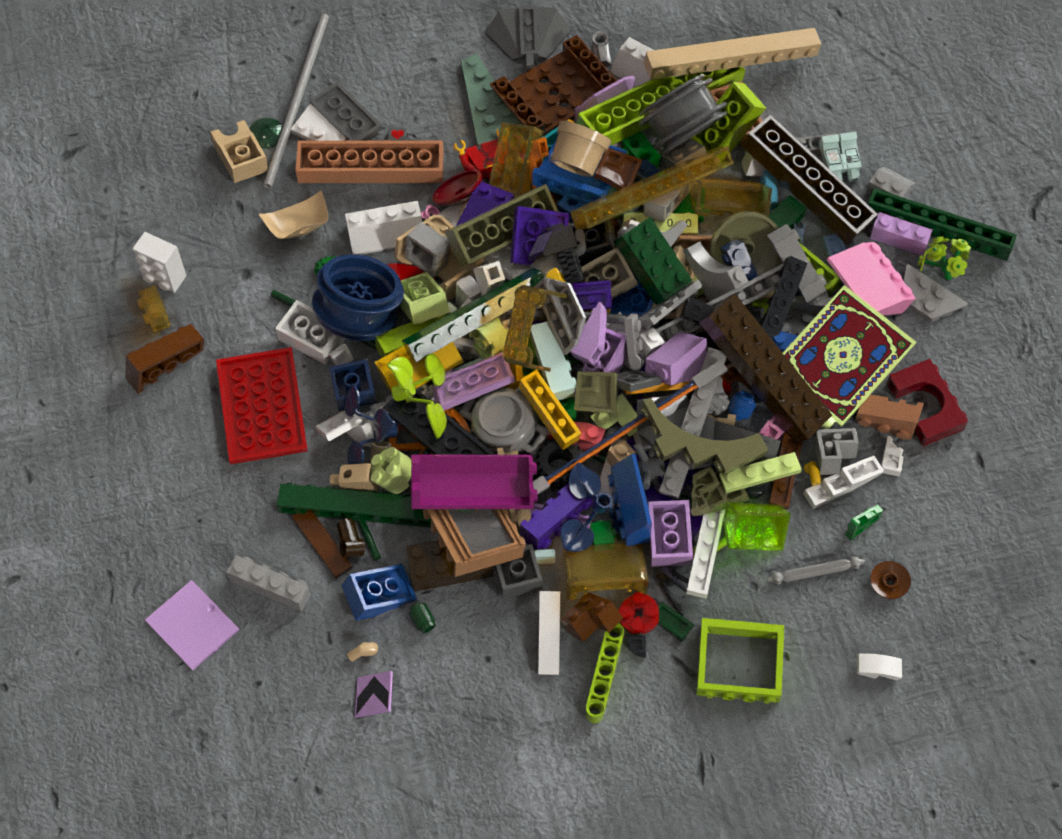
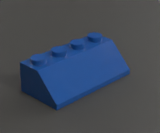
[607,454,652,546]

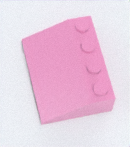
[827,242,916,315]

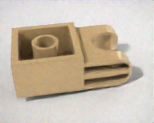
[210,120,268,183]

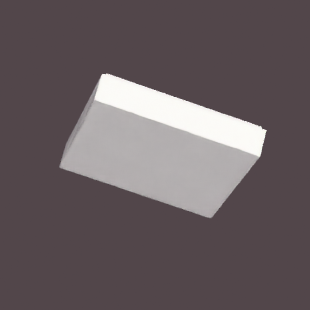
[315,410,363,441]

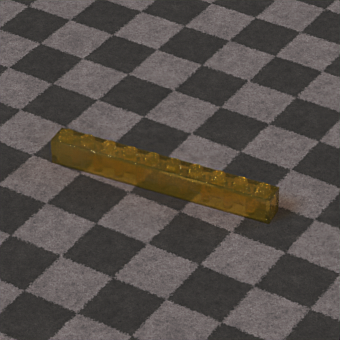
[570,146,734,229]

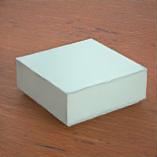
[535,549,555,564]

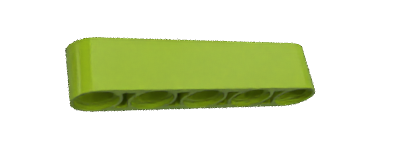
[585,623,624,723]

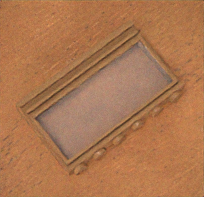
[410,478,526,577]

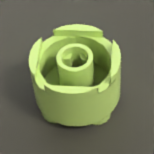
[469,317,513,359]
[371,447,411,494]

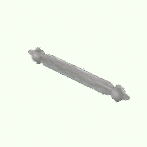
[767,557,865,584]

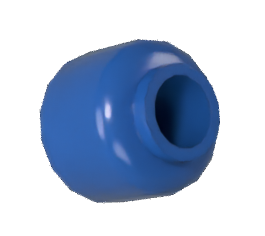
[728,391,756,421]

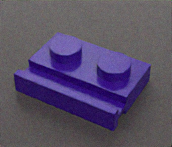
[572,280,612,311]

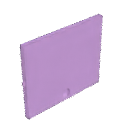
[145,580,239,671]

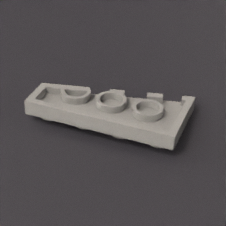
[638,280,702,329]

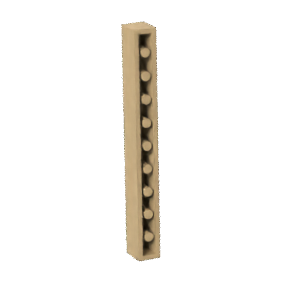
[644,28,821,80]

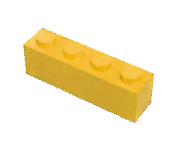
[518,369,581,450]

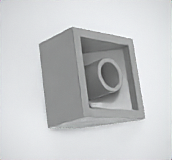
[866,167,916,198]

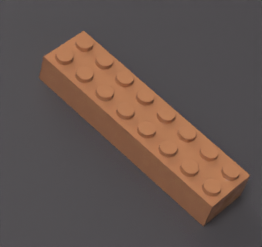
[296,141,444,183]

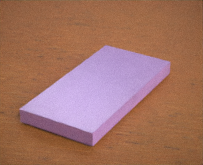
[434,351,515,410]

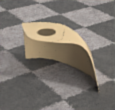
[259,190,328,239]

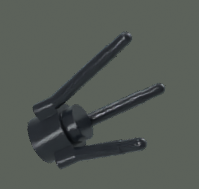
[656,566,689,616]

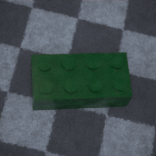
[613,216,693,305]

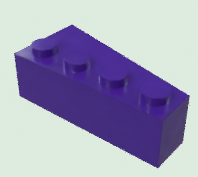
[520,484,593,551]

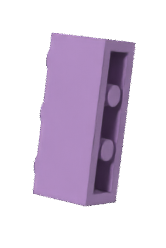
[870,212,932,255]

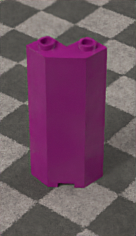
[411,455,538,509]

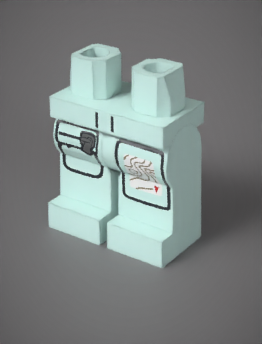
[819,132,862,182]

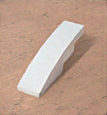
[803,456,884,509]
[538,591,560,675]

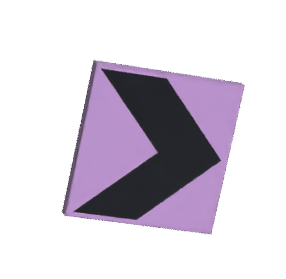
[355,671,393,718]

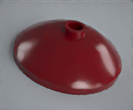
[433,169,482,206]

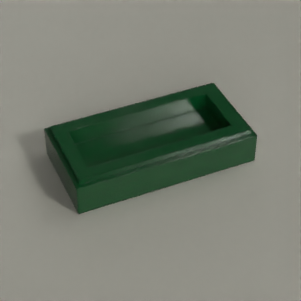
[657,601,694,642]

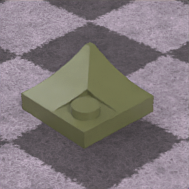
[574,371,617,415]

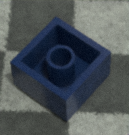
[329,359,376,411]

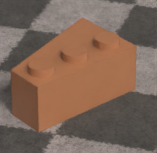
[855,395,924,440]

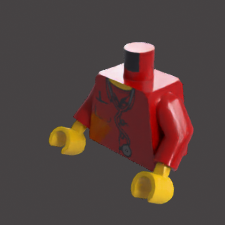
[453,127,509,184]

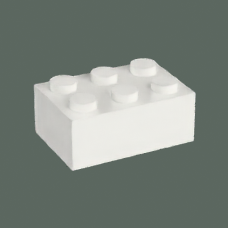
[133,232,186,293]
[275,300,345,365]

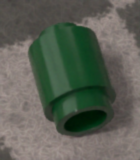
[408,602,436,634]

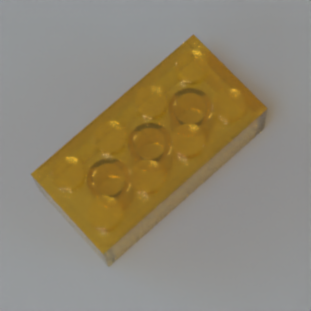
[489,122,543,198]

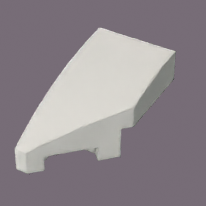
[881,436,903,477]

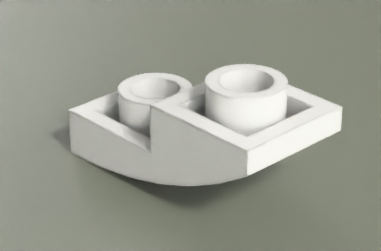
[857,654,902,681]

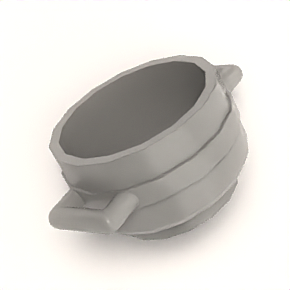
[460,388,549,455]

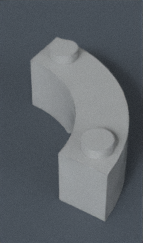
[767,224,827,304]

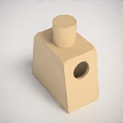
[330,463,378,493]

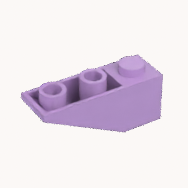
[570,302,607,367]

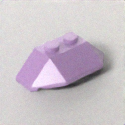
[574,75,635,122]

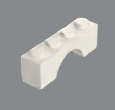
[473,261,524,338]

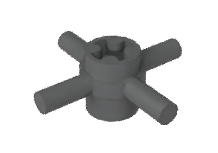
[634,443,666,494]

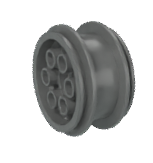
[639,74,727,154]

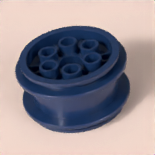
[311,254,404,341]

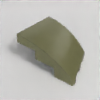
[691,466,749,516]

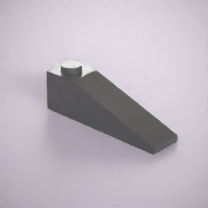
[714,420,781,467]

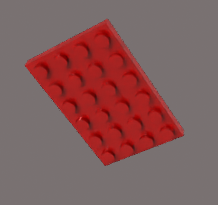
[216,347,308,465]

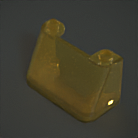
[563,543,649,600]

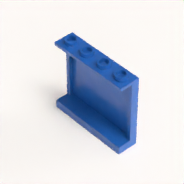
[532,134,626,208]

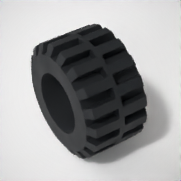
[536,438,585,492]

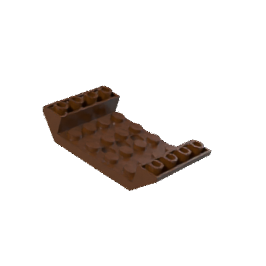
[490,35,618,136]

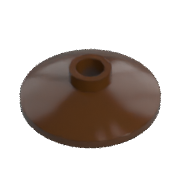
[870,561,911,599]

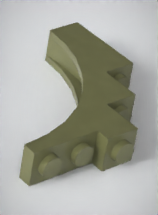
[641,397,768,476]

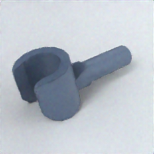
[794,222,805,247]

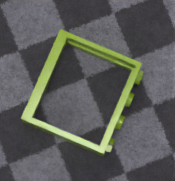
[696,618,784,704]

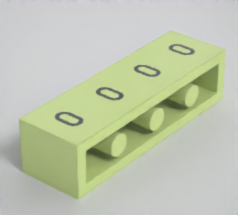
[623,211,698,236]

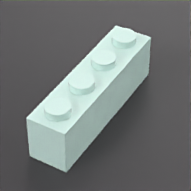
[529,321,577,400]

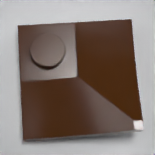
[594,148,642,196]

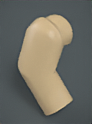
[347,642,378,662]

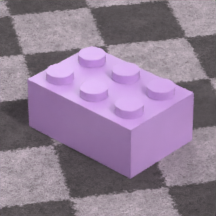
[648,500,693,567]

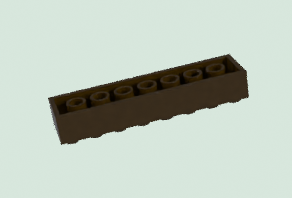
[741,115,878,245]
[699,294,832,444]

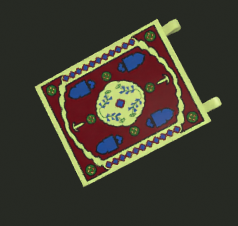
[783,285,916,430]

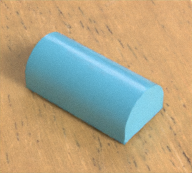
[760,169,778,210]

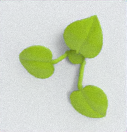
[387,353,447,439]

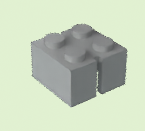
[405,222,450,278]

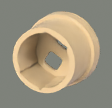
[551,121,612,177]

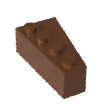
[125,324,204,394]

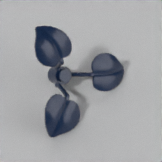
[344,383,398,465]
[560,463,622,552]

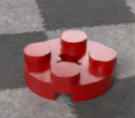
[618,592,660,634]

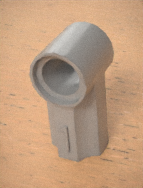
[592,31,611,68]

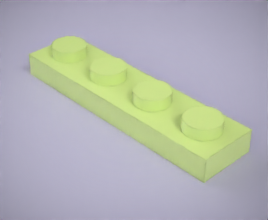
[719,452,802,494]

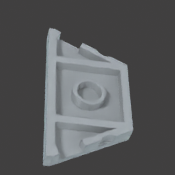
[904,264,968,322]

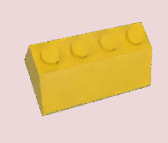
[374,342,463,392]

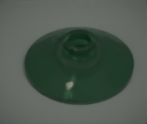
[249,118,283,148]

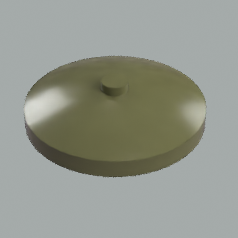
[709,211,782,279]

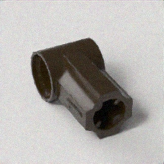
[337,518,365,557]

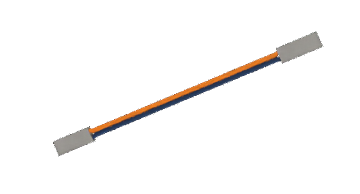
[533,359,728,495]

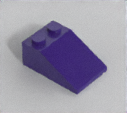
[456,182,514,226]

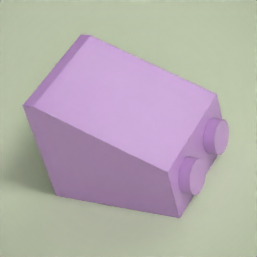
[645,332,707,385]

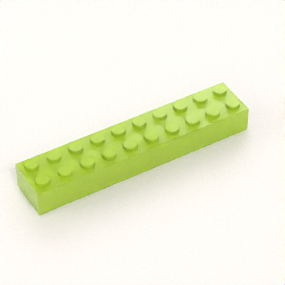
[577,67,746,145]

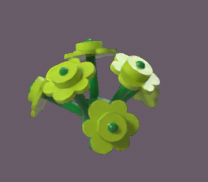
[917,236,971,280]

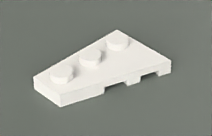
[291,104,346,141]

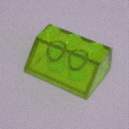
[723,503,791,551]

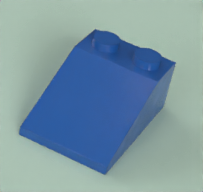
[341,564,417,621]

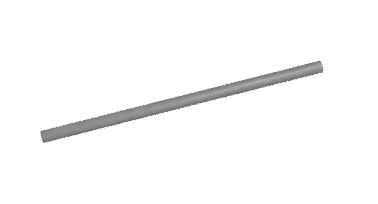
[263,14,329,189]

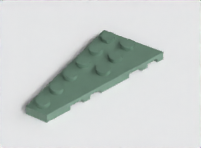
[461,53,527,145]

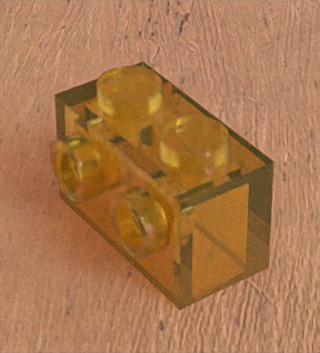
[137,285,171,333]

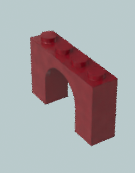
[886,359,968,447]

